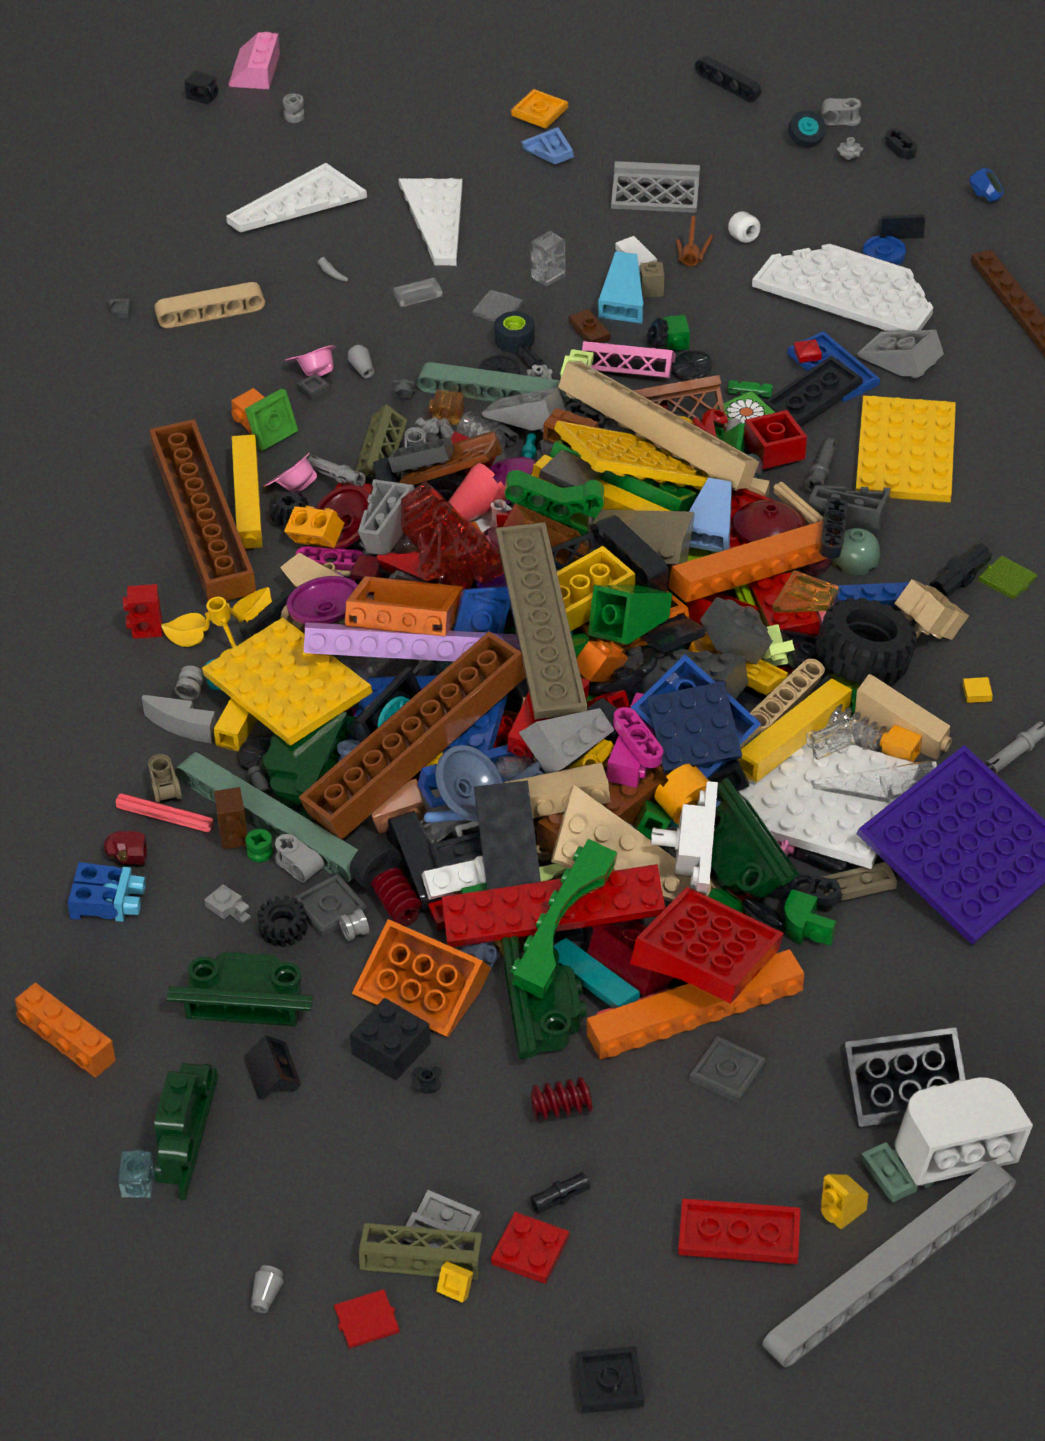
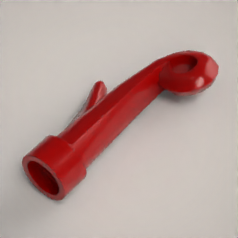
[692,409,728,439]

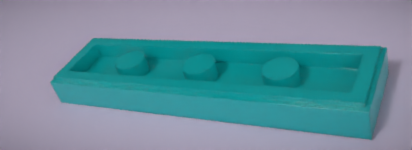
[553,938,640,1009]

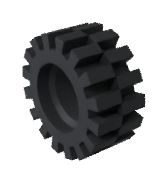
[257,895,308,947]

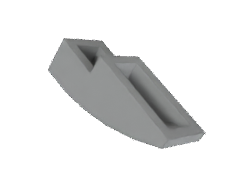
[142,695,216,744]

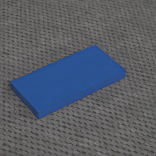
[787,331,880,402]

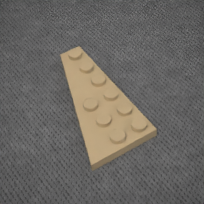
[551,785,711,902]

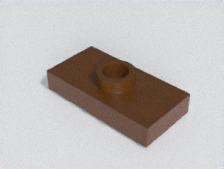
[569,309,611,343]

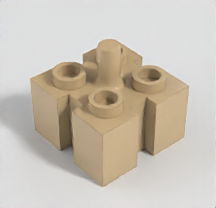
[894,579,969,640]

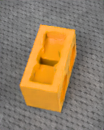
[284,506,345,548]

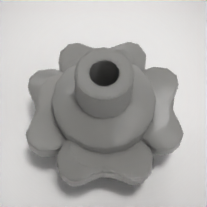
[837,137,863,160]
[527,365,553,379]
[415,417,439,437]

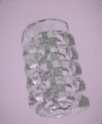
[456,411,507,450]
[828,704,887,751]

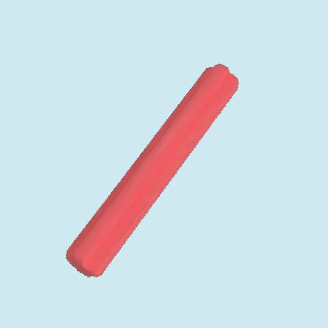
[115,793,214,833]

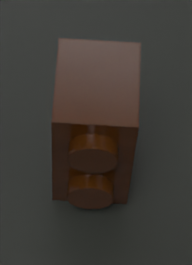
[214,787,247,849]

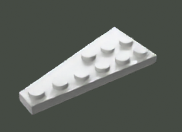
[226,163,367,232]
[399,178,462,265]

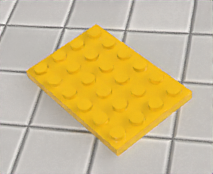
[856,396,956,503]
[554,421,710,490]
[202,617,373,746]

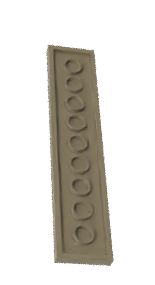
[496,522,587,719]

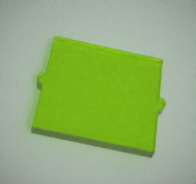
[978,556,1037,599]

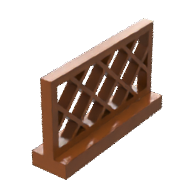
[633,375,727,433]
[399,430,503,485]

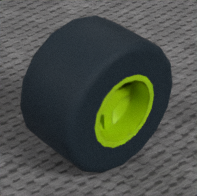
[494,311,535,352]

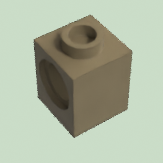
[640,261,664,298]

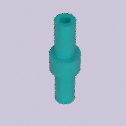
[521,433,536,459]

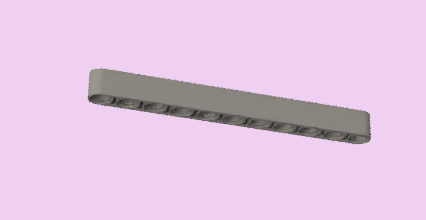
[762,1161,1016,1367]

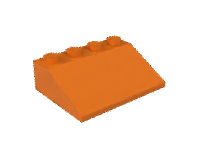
[352,919,491,1037]

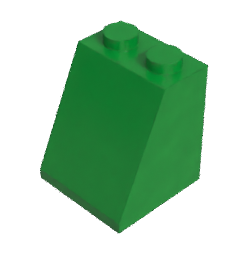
[588,585,672,644]

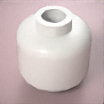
[728,211,760,243]

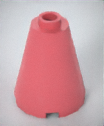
[442,463,508,528]

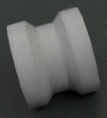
[339,908,370,941]

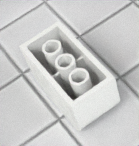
[895,1078,1033,1186]

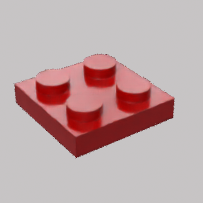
[491,1212,569,1284]

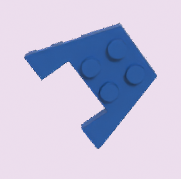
[452,586,510,634]

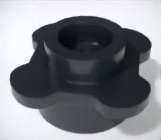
[413,1066,442,1094]

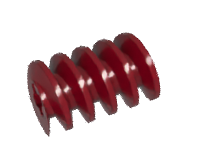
[371,868,422,927]
[531,1077,593,1122]

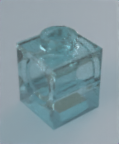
[118,1150,154,1198]

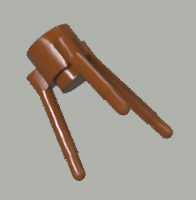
[676,215,713,266]

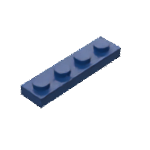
[828,582,909,607]

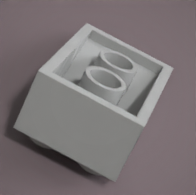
[857,330,944,378]
[482,387,566,432]

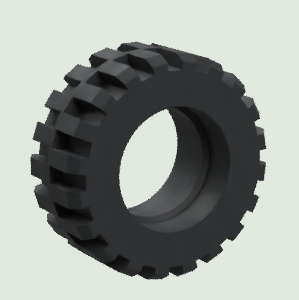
[816,598,917,686]

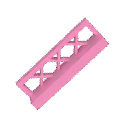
[582,341,676,379]

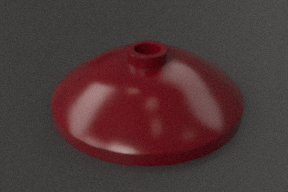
[316,485,370,549]
[733,500,806,543]

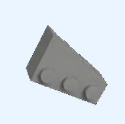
[358,479,422,555]
[519,708,615,774]

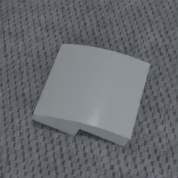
[400,1190,482,1250]

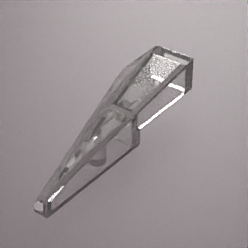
[811,760,937,803]

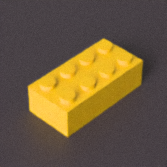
[557,546,635,631]

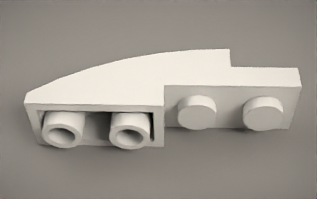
[421,856,486,900]

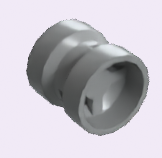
[283,94,305,123]
[174,665,205,701]

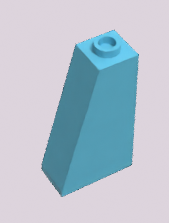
[598,251,643,324]

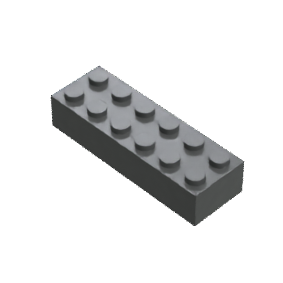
[604,645,748,699]

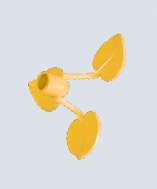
[161,587,272,656]

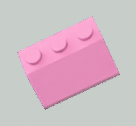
[229,32,280,89]

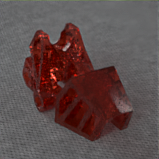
[401,481,504,589]

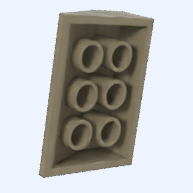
[586,510,695,578]

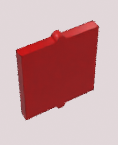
[334,1289,400,1349]

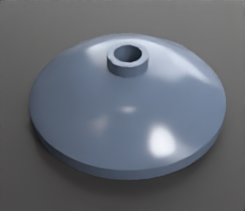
[436,745,503,822]

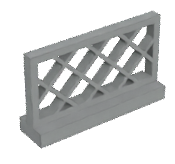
[611,161,700,213]

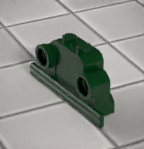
[262,712,356,822]
[711,778,799,899]
[502,936,586,1059]
[167,952,313,1027]
[154,1063,219,1201]

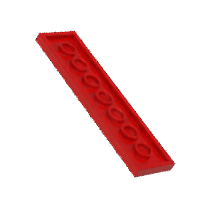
[442,864,665,947]

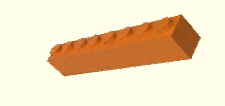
[668,521,833,603]
[587,949,804,1060]

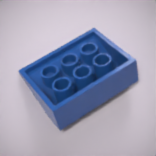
[631,654,761,779]

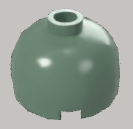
[832,528,881,576]

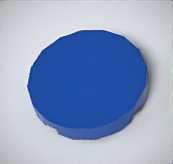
[862,236,906,265]

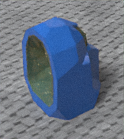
[969,168,1004,202]

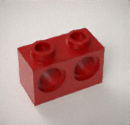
[123,584,163,639]

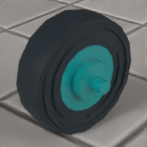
[788,110,826,148]

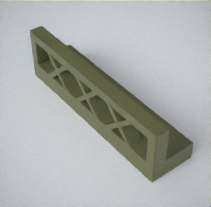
[355,404,407,478]
[359,1223,482,1280]

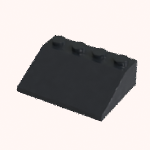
[839,1027,966,1128]

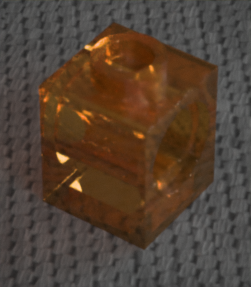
[429,390,464,425]

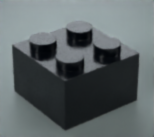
[350,998,430,1081]

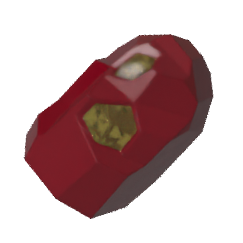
[104,831,147,865]

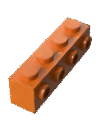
[15,983,116,1078]

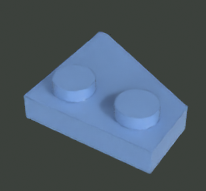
[521,127,574,164]

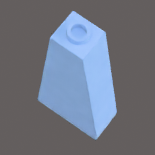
[689,478,731,552]

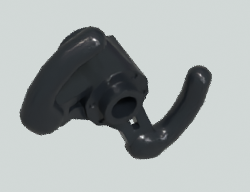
[589,652,657,704]

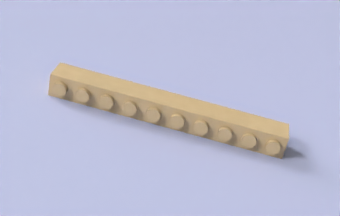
[558,361,759,491]

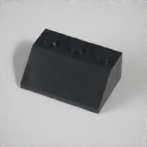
[347,667,421,742]

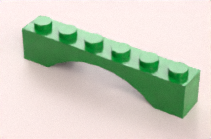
[511,839,618,999]

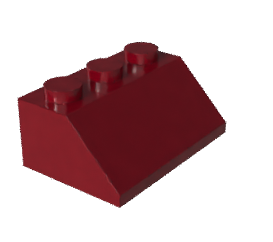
[587,919,674,996]

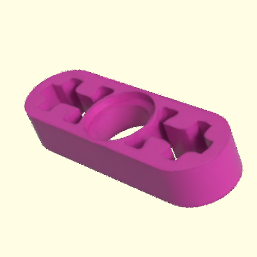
[296,546,364,571]
[613,707,663,768]

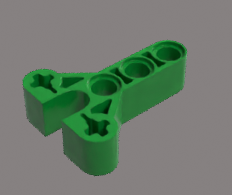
[505,470,604,535]

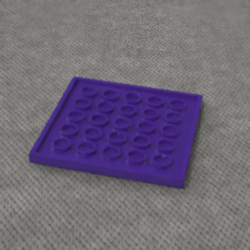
[856,745,1045,945]

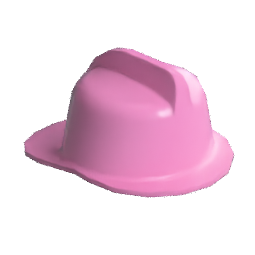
[284,345,335,377]
[264,453,317,492]

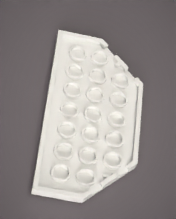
[752,244,933,331]

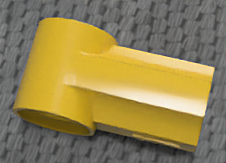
[569,738,615,769]

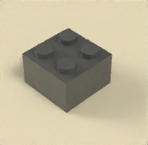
[700,597,773,664]

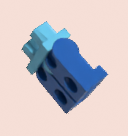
[68,862,146,922]

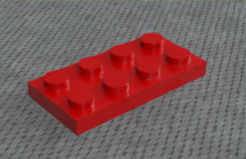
[678,1198,800,1264]

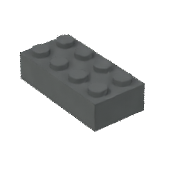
[389,437,454,473]

